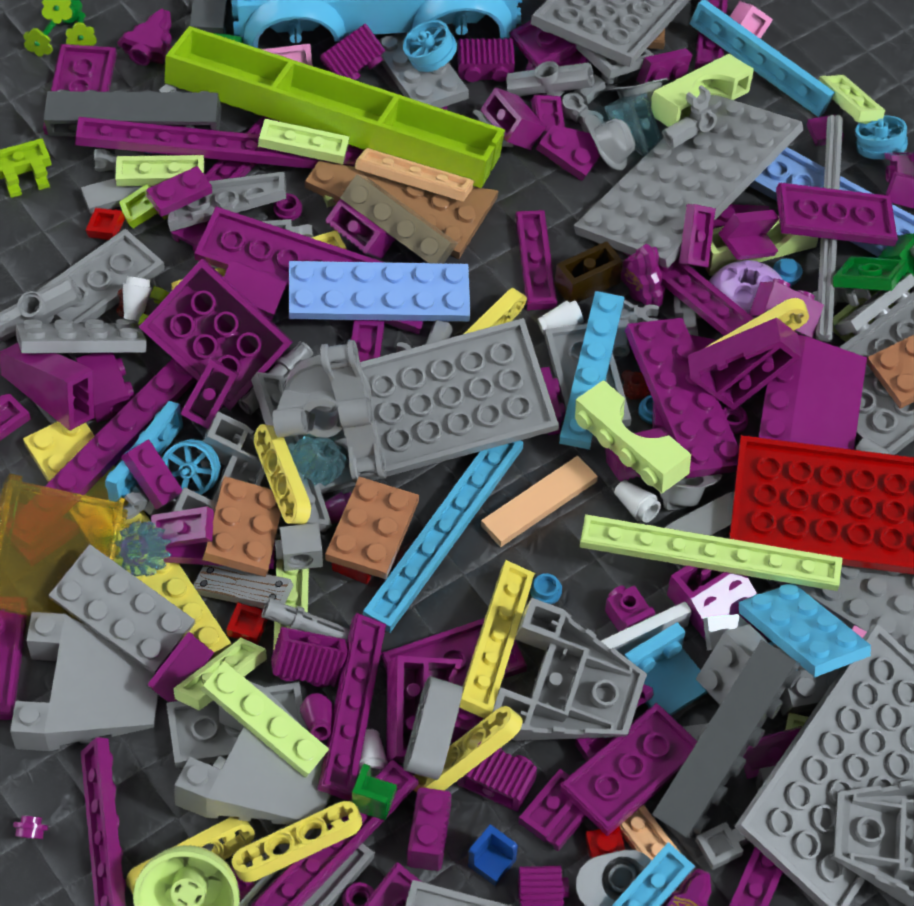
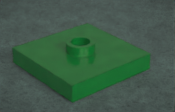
[833,256,908,291]

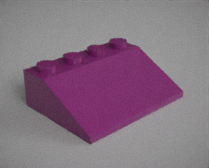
[139,259,293,410]
[759,335,867,450]

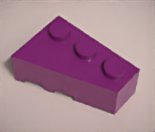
[688,318,802,410]
[386,655,462,764]

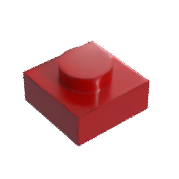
[86,208,125,240]
[226,603,268,645]
[585,826,625,859]

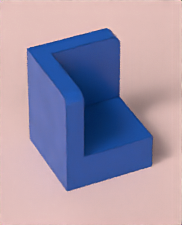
[468,824,518,886]

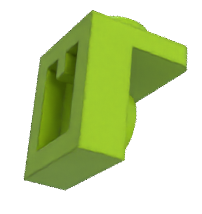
[119,184,168,229]

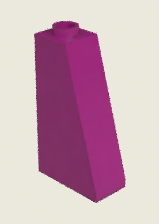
[0,343,94,431]

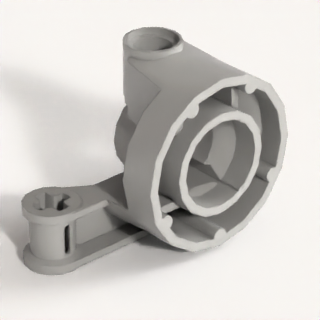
[273,340,386,483]

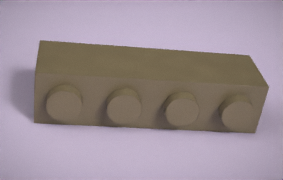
[340,174,458,264]

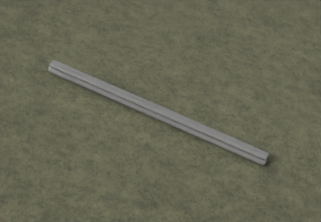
[816,115,843,342]

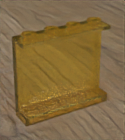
[0,474,128,624]

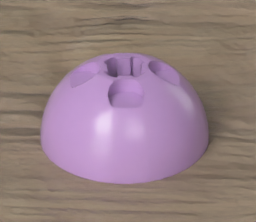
[709,260,783,314]

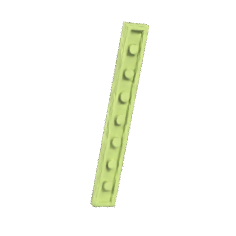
[580,514,842,591]

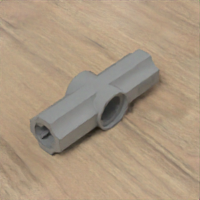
[506,61,594,97]
[0,276,82,342]

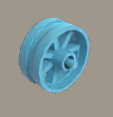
[403,20,457,72]
[855,115,908,159]
[162,439,221,495]

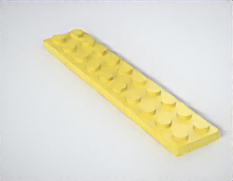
[23,422,231,662]

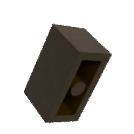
[555,241,623,303]

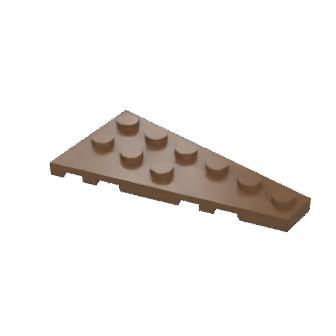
[305,161,499,259]

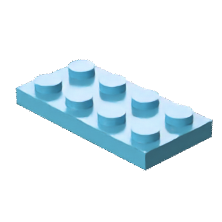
[739,583,871,677]

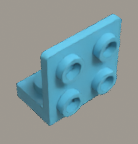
[624,622,708,716]

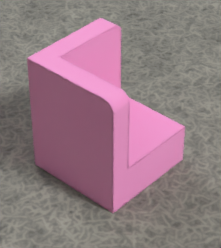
[730,1,773,39]

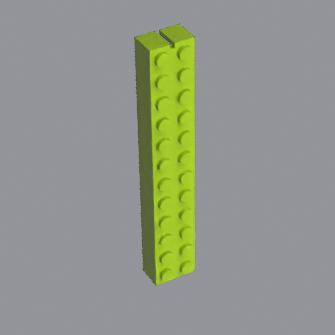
[164,26,505,188]

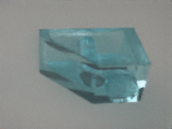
[604,92,662,156]

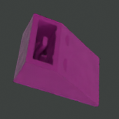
[667,566,769,640]

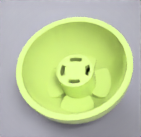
[133,845,240,906]

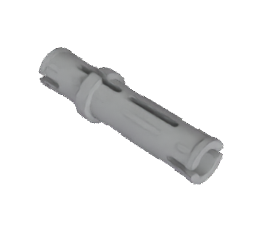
[238,341,313,415]
[262,597,350,646]

